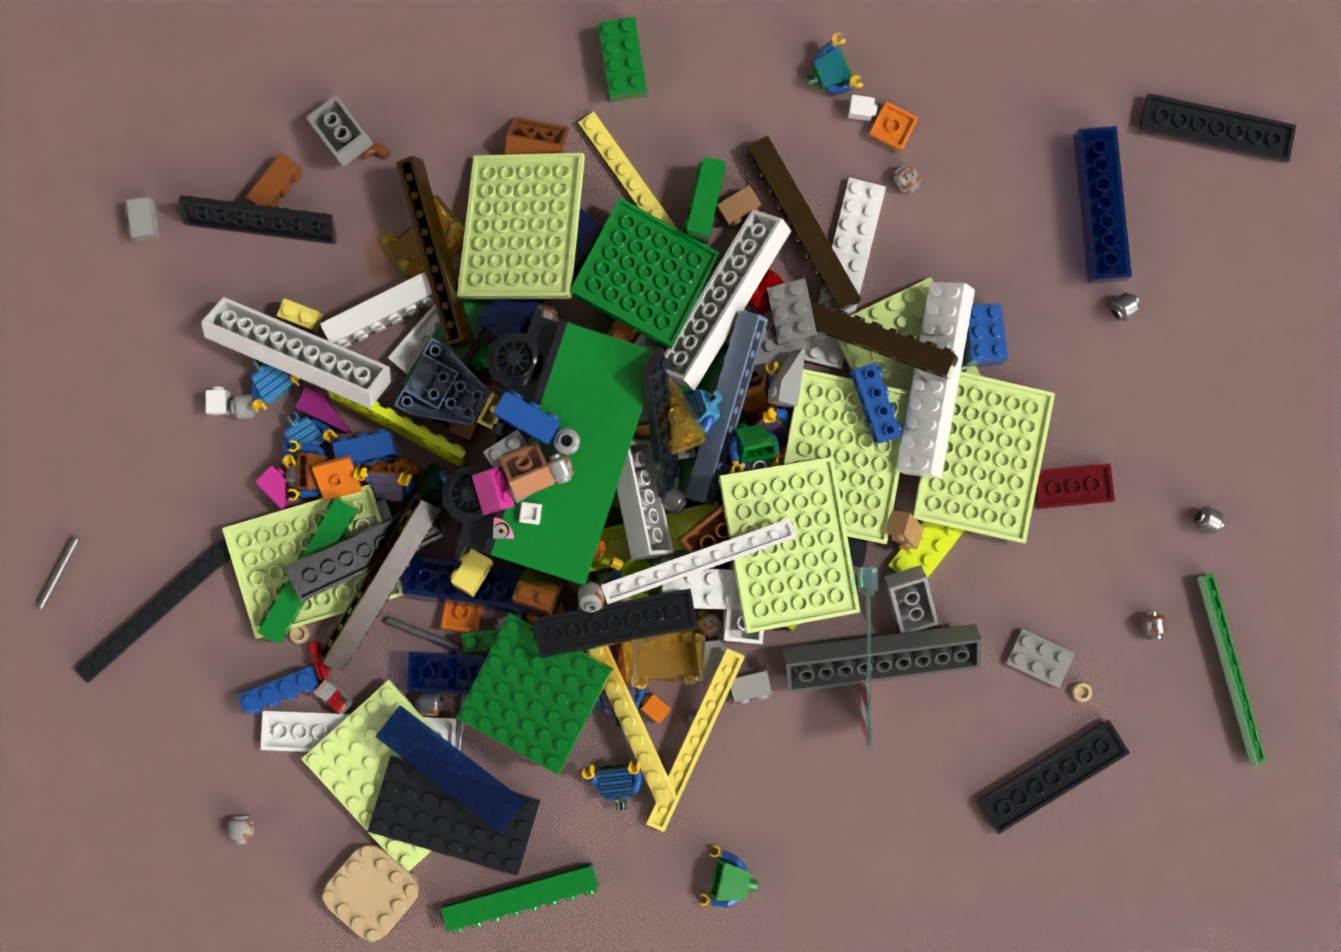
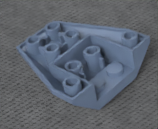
[394,338,490,426]

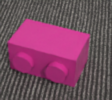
[472,466,515,515]

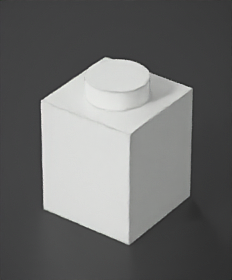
[848,95,877,122]
[206,387,230,415]

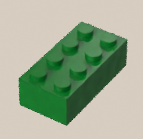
[597,16,648,102]
[684,156,726,243]

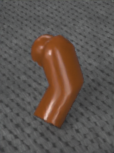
[361,143,390,159]

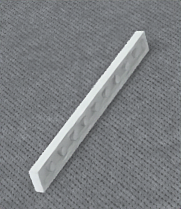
[601,518,797,604]

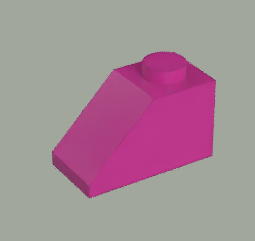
[255,466,289,510]

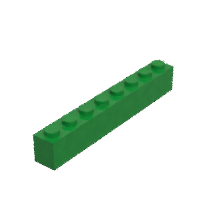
[258,497,359,644]
[441,863,599,933]

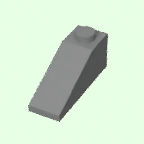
[768,349,805,408]

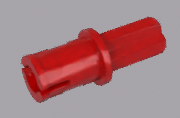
[307,642,329,681]

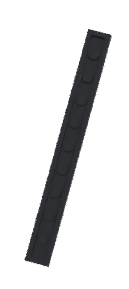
[75,540,231,683]

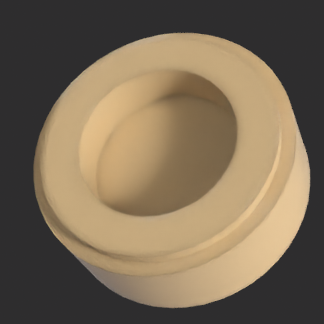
[289,625,310,644]
[1071,682,1092,702]

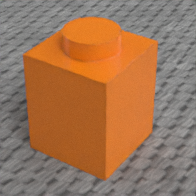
[641,693,671,724]

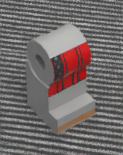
[313,678,353,714]

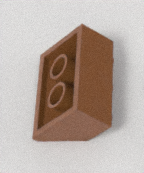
[505,117,569,155]
[677,502,729,571]

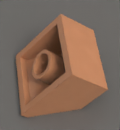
[499,442,555,499]

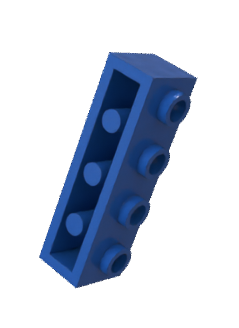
[849,362,902,445]
[237,666,322,715]

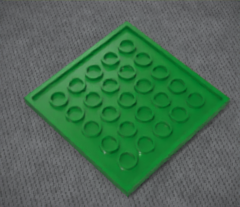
[570,197,720,349]
[456,613,614,775]

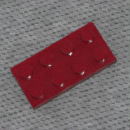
[1035,463,1115,509]

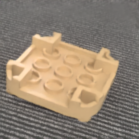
[322,844,419,942]

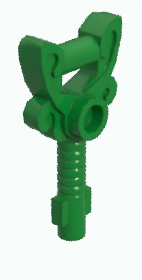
[465,340,491,373]

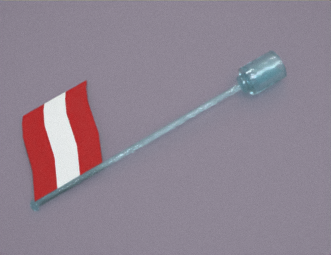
[858,567,878,750]

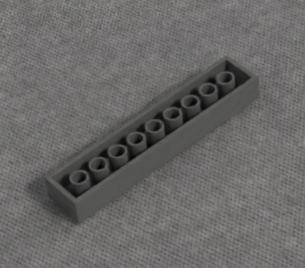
[783,624,981,693]

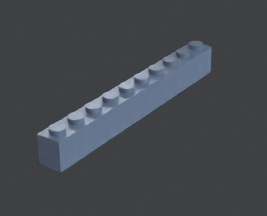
[686,311,768,506]

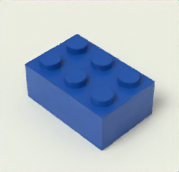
[962,304,1008,366]
[493,391,561,447]
[332,429,400,467]

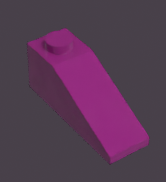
[295,386,352,434]

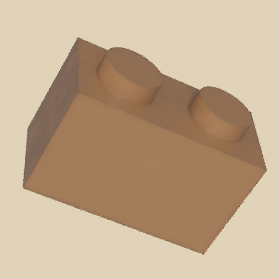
[717,185,761,228]
[886,511,924,550]

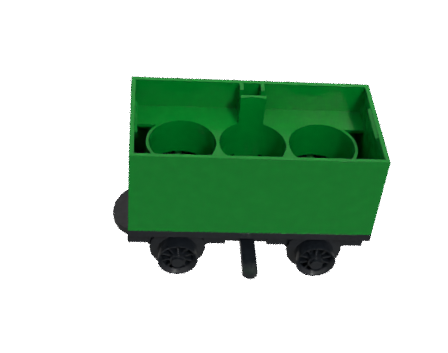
[441,305,654,585]

